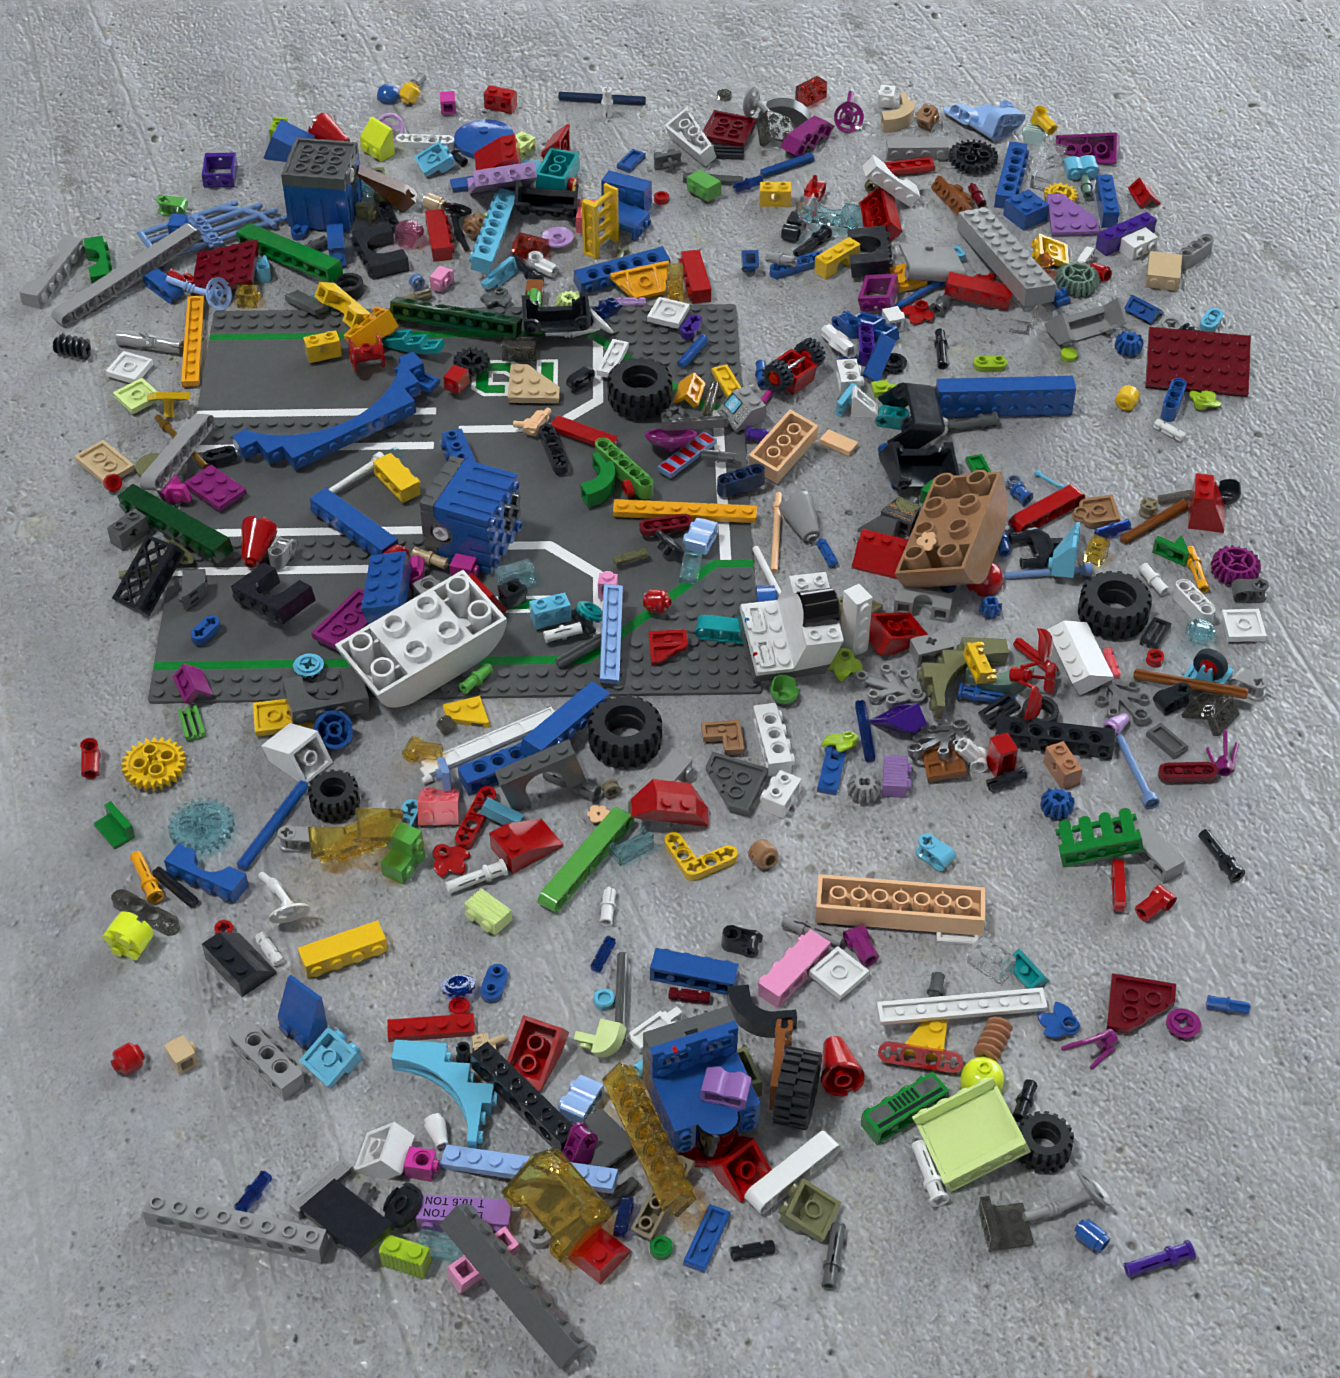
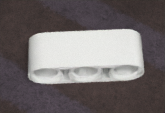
[1173,579,1215,627]

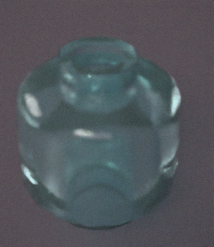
[1185,618,1215,645]

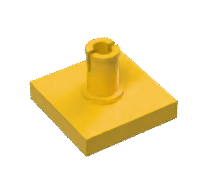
[147,392,190,417]

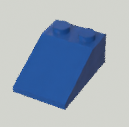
[277,975,328,1049]

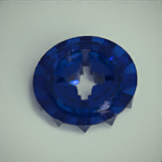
[441,974,475,998]

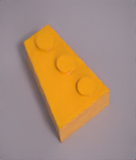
[343,306,399,348]

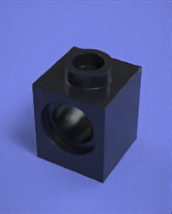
[497,578,528,610]

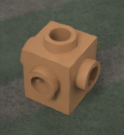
[916,103,940,131]
[461,211,485,239]

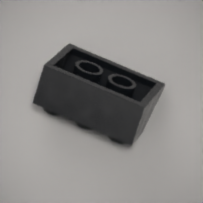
[202,932,277,997]

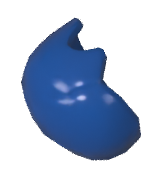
[377,83,400,104]

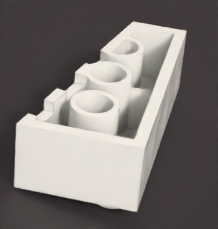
[664,107,716,167]

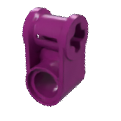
[561,1122,598,1165]

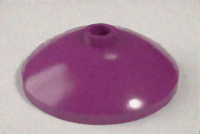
[645,428,697,452]

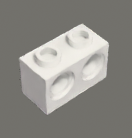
[836,359,864,395]

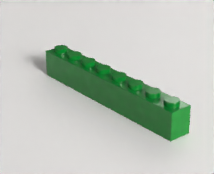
[236,223,343,283]

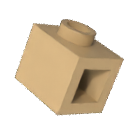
[164,1035,199,1075]

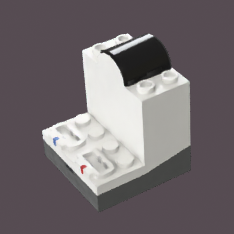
[736,572,844,682]

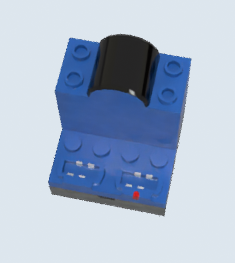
[642,1005,760,1157]

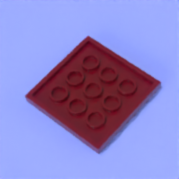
[190,239,260,296]

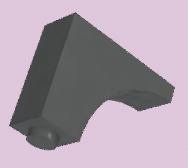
[581,1108,637,1191]

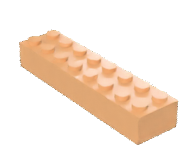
[815,874,985,936]

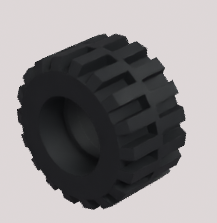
[308,769,360,823]
[1018,1111,1074,1174]

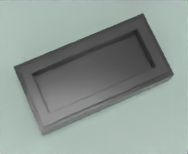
[1146,723,1189,759]

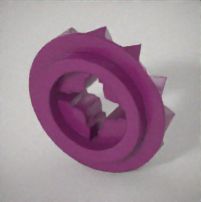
[1165,1008,1201,1040]

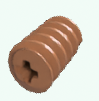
[973,1017,1013,1063]

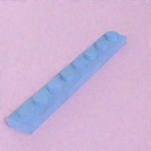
[440,1144,619,1194]

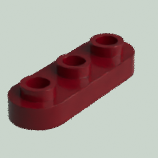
[639,514,693,537]
[1158,762,1218,783]

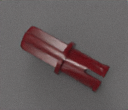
[968,183,987,208]

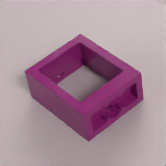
[858,274,900,312]

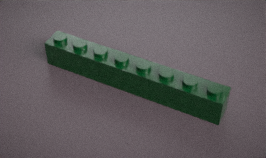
[117,484,234,563]

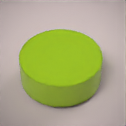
[1060,347,1078,362]

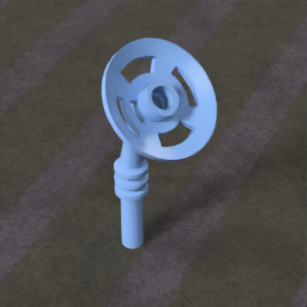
[165,276,232,310]

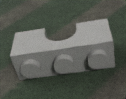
[893,585,954,623]

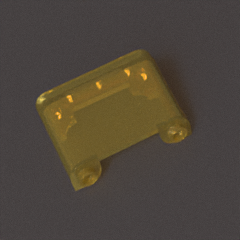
[501,1148,612,1262]

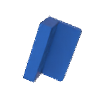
[1124,295,1164,324]

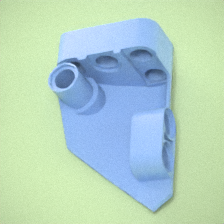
[943,100,1026,141]

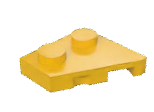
[442,696,490,728]
[901,1020,947,1061]

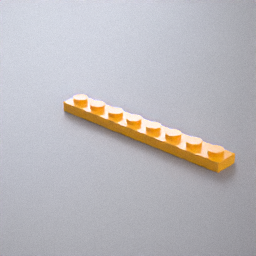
[181,296,205,387]
[613,499,757,523]

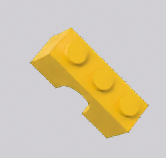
[814,237,860,280]

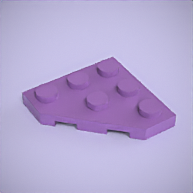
[1046,194,1099,236]

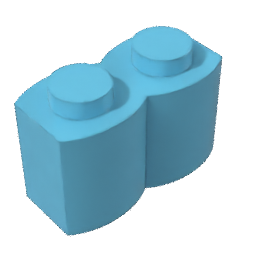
[1063,155,1098,180]

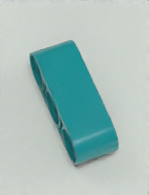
[695,615,743,644]

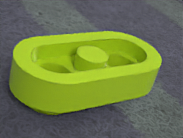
[973,355,1007,372]

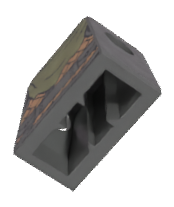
[880,497,921,537]

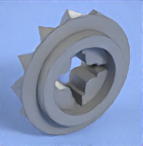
[1158,317,1184,329]

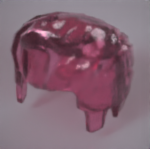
[395,220,424,249]

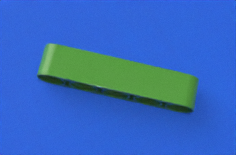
[595,438,653,499]

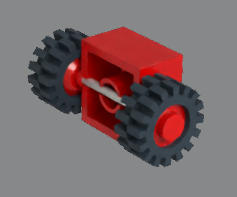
[762,337,826,395]

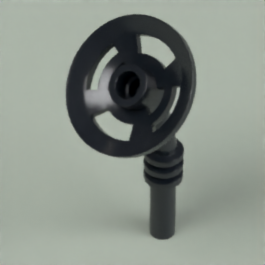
[441,203,472,251]

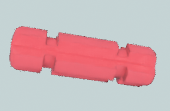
[1102,647,1121,679]

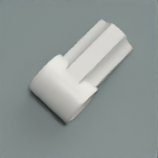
[528,251,559,278]
[955,737,988,773]

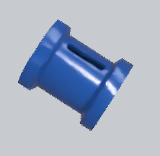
[1010,483,1033,506]

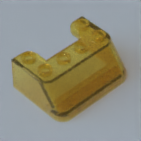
[308,808,403,862]

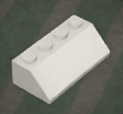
[1047,621,1114,696]

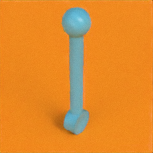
[1034,470,1065,490]

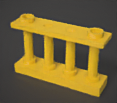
[581,183,619,260]

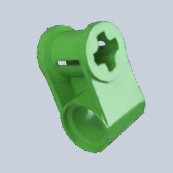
[156,195,188,216]

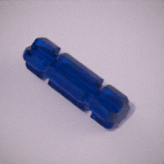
[590,936,616,973]

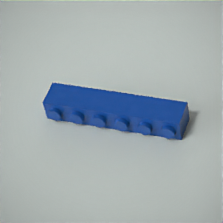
[310,488,399,555]
[520,681,610,757]

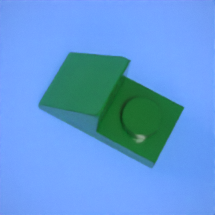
[1152,535,1189,567]

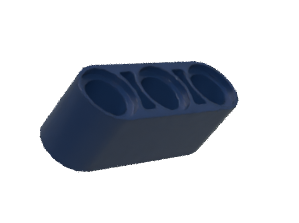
[717,464,765,497]

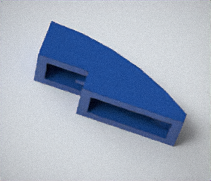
[855,311,900,341]

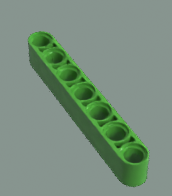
[537,807,634,913]

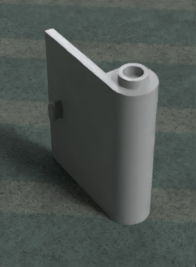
[899,244,967,282]

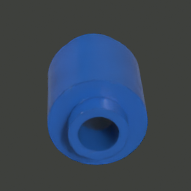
[1074,1219,1110,1253]

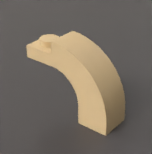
[881,92,915,133]

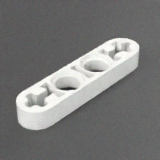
[396,134,455,149]

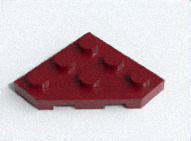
[1106,973,1176,1034]

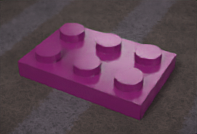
[184,465,247,512]

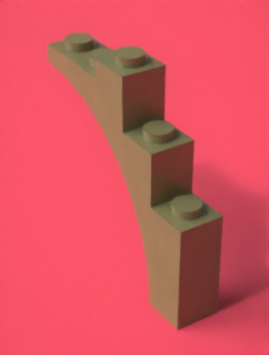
[917,637,1009,719]

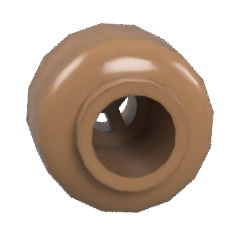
[748,839,779,869]

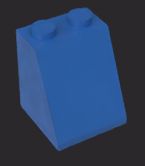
[263,119,315,162]

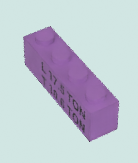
[416,1194,513,1233]

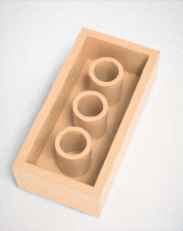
[749,409,818,484]

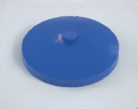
[454,119,514,159]

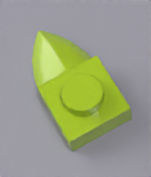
[870,380,897,398]

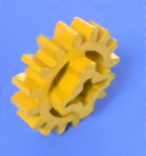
[1043,182,1078,203]

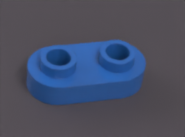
[480,964,508,1004]

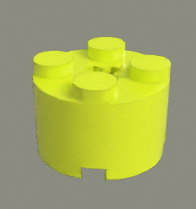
[102,911,154,960]

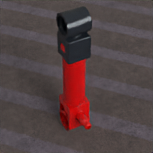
[781,175,826,242]

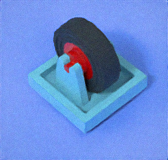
[1183,648,1234,698]

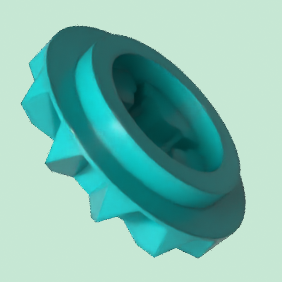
[576,601,602,623]

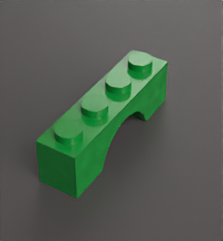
[84,236,113,284]

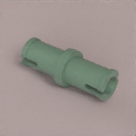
[1080,174,1093,200]

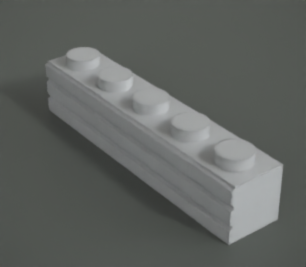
[289,1158,354,1219]

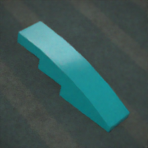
[382,330,445,354]

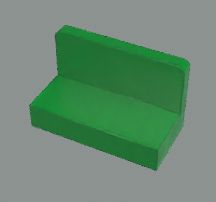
[94,801,135,849]

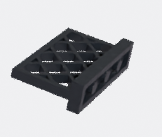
[112,535,185,616]

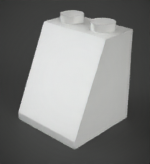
[261,723,333,783]

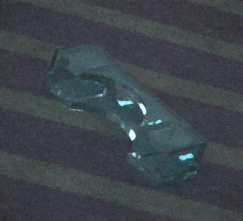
[796,196,862,229]

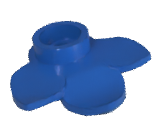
[1037,1002,1080,1038]

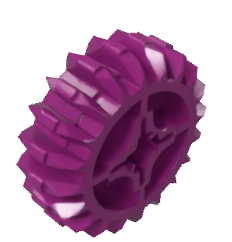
[1211,545,1261,585]

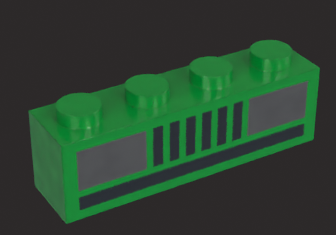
[861,1072,949,1145]

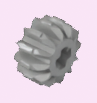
[847,771,881,805]

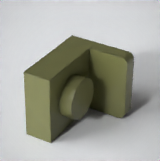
[355,202,378,226]

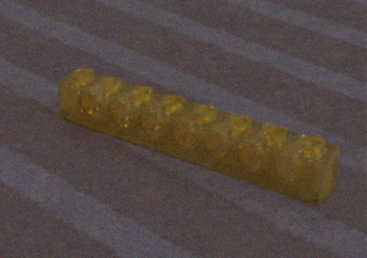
[602,1062,697,1217]

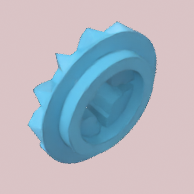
[293,653,324,678]

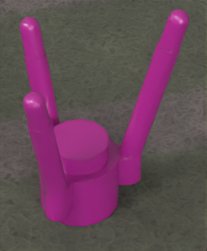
[1206,729,1239,776]
[1061,1029,1118,1069]

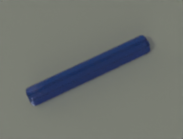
[855,700,876,763]

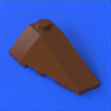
[356,164,417,213]

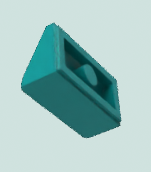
[1004,948,1050,989]

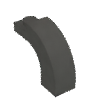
[757,98,812,127]

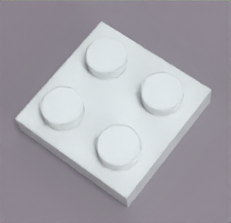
[647,297,690,329]
[106,351,153,383]
[1221,609,1266,642]
[809,946,869,1000]

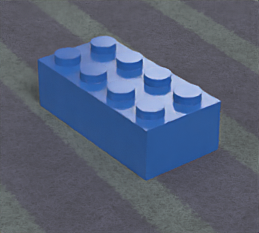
[361,551,412,624]

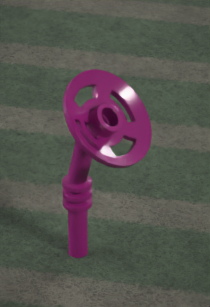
[834,91,864,133]

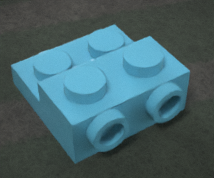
[414,141,455,177]
[299,1027,363,1089]

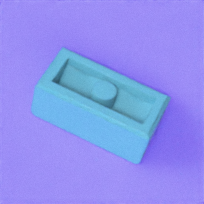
[480,797,524,825]

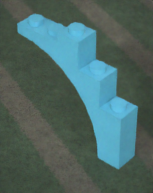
[391,1040,498,1149]

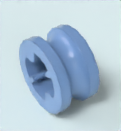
[408,273,425,290]

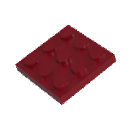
[702,110,757,147]

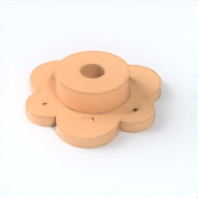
[917,532,937,551]
[587,805,610,823]

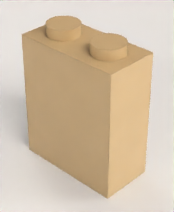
[1145,251,1182,291]

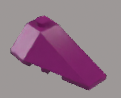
[1056,132,1120,164]

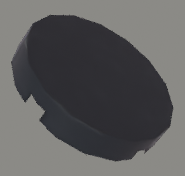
[383,1183,423,1229]

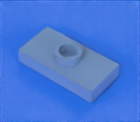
[435,757,451,792]

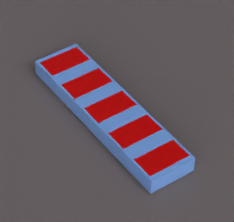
[658,431,717,479]

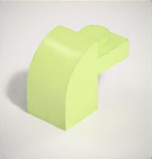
[574,1018,627,1058]

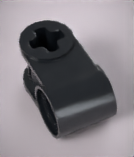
[1152,682,1191,715]
[721,925,763,958]

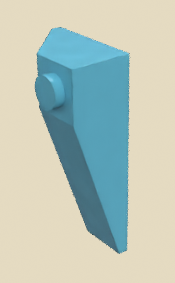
[1048,522,1080,578]

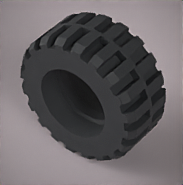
[607,357,672,419]
[1077,571,1152,640]
[588,695,662,769]

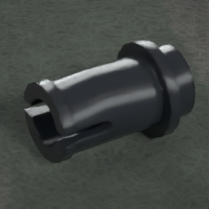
[451,149,468,167]
[456,1042,471,1065]

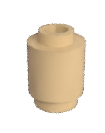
[423,193,447,210]

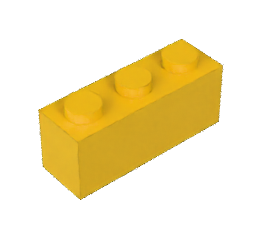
[373,453,421,503]

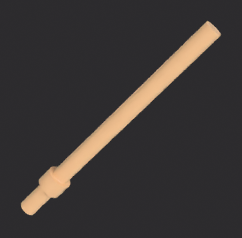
[771,492,782,574]

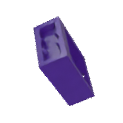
[202,152,238,188]

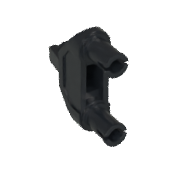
[1008,527,1063,570]

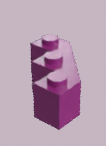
[781,115,835,157]

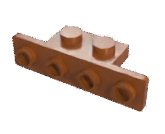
[931,175,975,216]

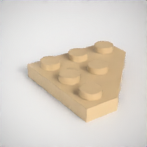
[508,364,560,403]

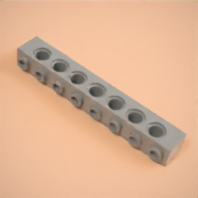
[142,1192,329,1264]

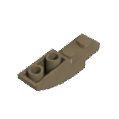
[630,1153,695,1240]

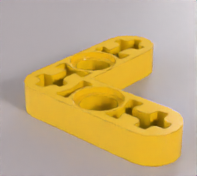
[664,832,738,881]

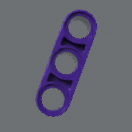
[857,323,875,367]

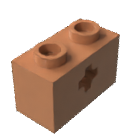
[1043,741,1083,790]

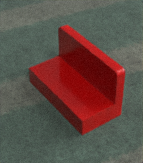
[1128,177,1161,209]

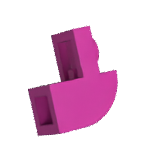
[157,475,192,505]

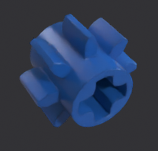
[979,596,1002,619]

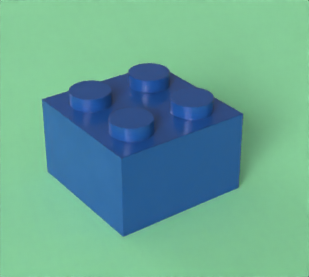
[1003,189,1049,231]

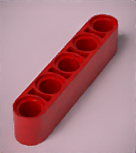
[1008,484,1085,532]

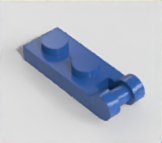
[817,746,847,795]

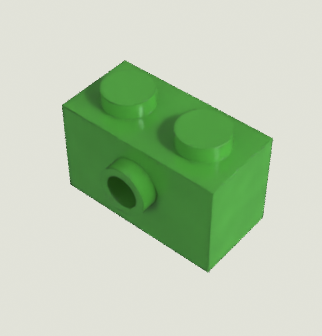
[686,170,722,202]

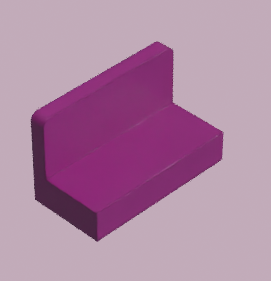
[172,663,213,704]

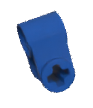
[831,310,861,339]

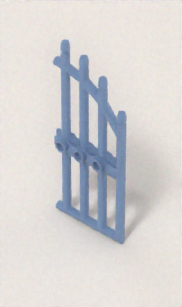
[136,200,288,266]

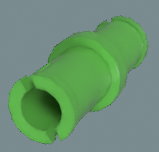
[459,663,493,694]

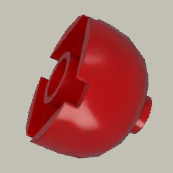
[966,562,1003,597]

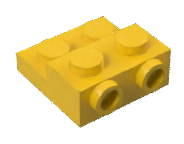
[1031,234,1069,268]

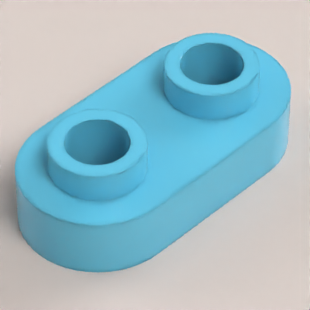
[1199,308,1224,332]

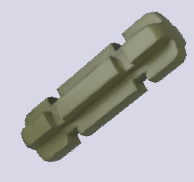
[613,548,648,567]

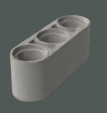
[1179,234,1214,269]

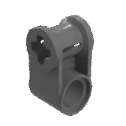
[1231,578,1269,603]

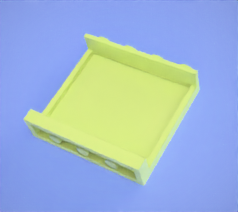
[912,1076,1031,1193]

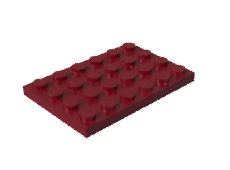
[1145,327,1251,397]

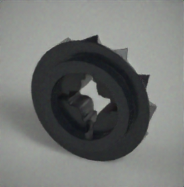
[884,353,907,373]

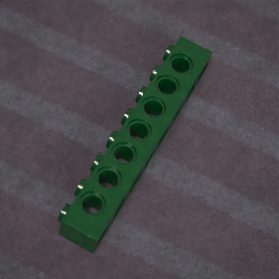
[390,297,523,339]

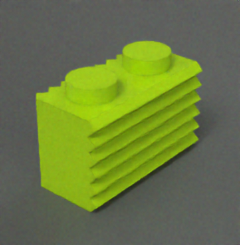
[379,1234,432,1279]

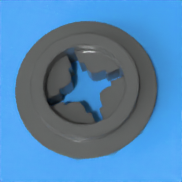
[661,405,689,420]

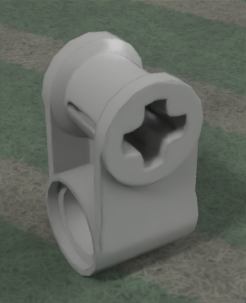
[268,536,297,569]
[1228,668,1268,701]
[277,825,318,853]

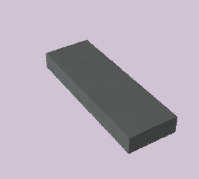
[285,290,328,316]

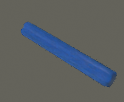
[760,153,814,178]

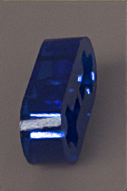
[613,1196,635,1239]

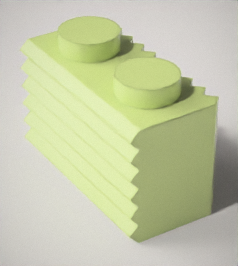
[464,888,512,936]

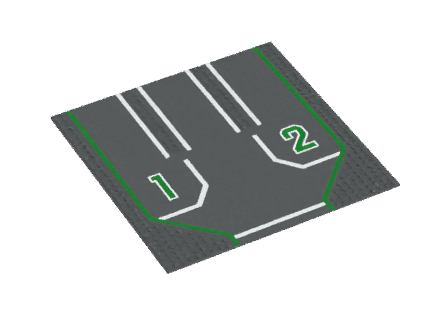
[148,304,761,704]

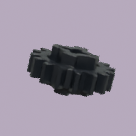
[453,347,490,377]

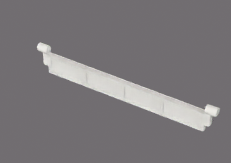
[420,707,556,785]

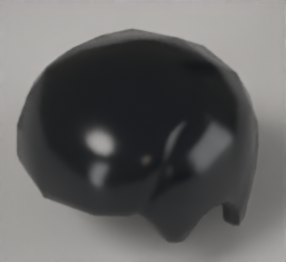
[1218,479,1241,505]

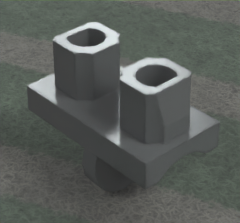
[654,149,681,171]

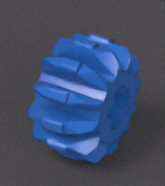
[1114,331,1144,357]
[1040,787,1075,821]

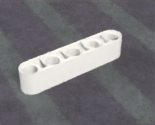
[744,1131,841,1214]

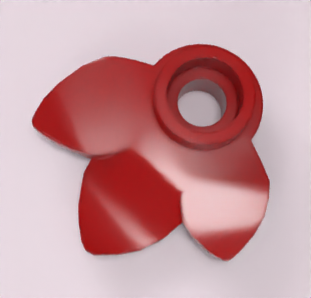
[166,268,194,284]
[901,300,934,325]
[432,844,471,878]

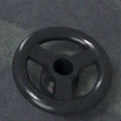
[655,530,685,556]

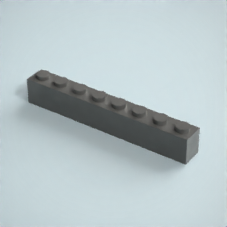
[439,1203,588,1369]

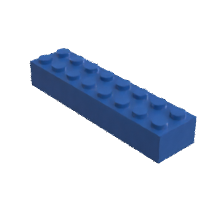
[935,376,1076,418]

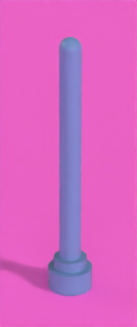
[1004,562,1093,579]
[1116,734,1160,809]

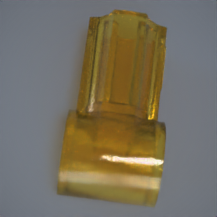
[402,736,443,762]

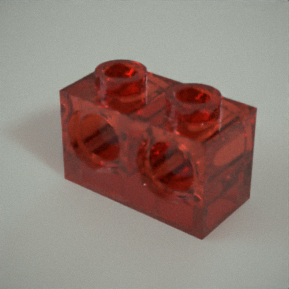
[512,232,549,260]

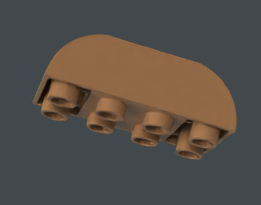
[895,470,1007,588]

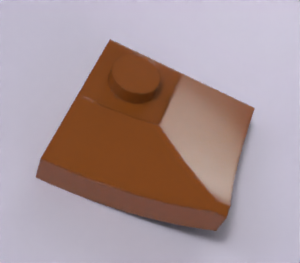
[922,745,967,782]

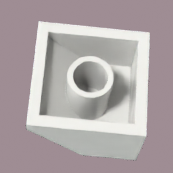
[353,1122,415,1179]

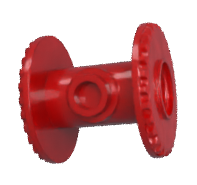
[348,334,386,372]

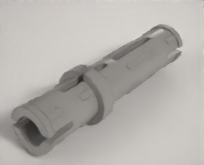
[781,914,844,947]

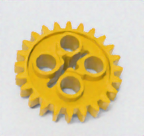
[121,737,187,791]

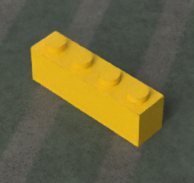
[298,920,388,979]

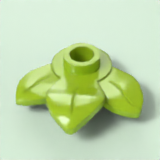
[1189,390,1222,410]
[827,647,863,682]
[821,731,858,753]

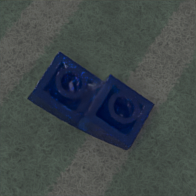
[590,297,622,321]

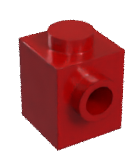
[443,365,470,394]

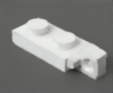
[627,1006,683,1053]

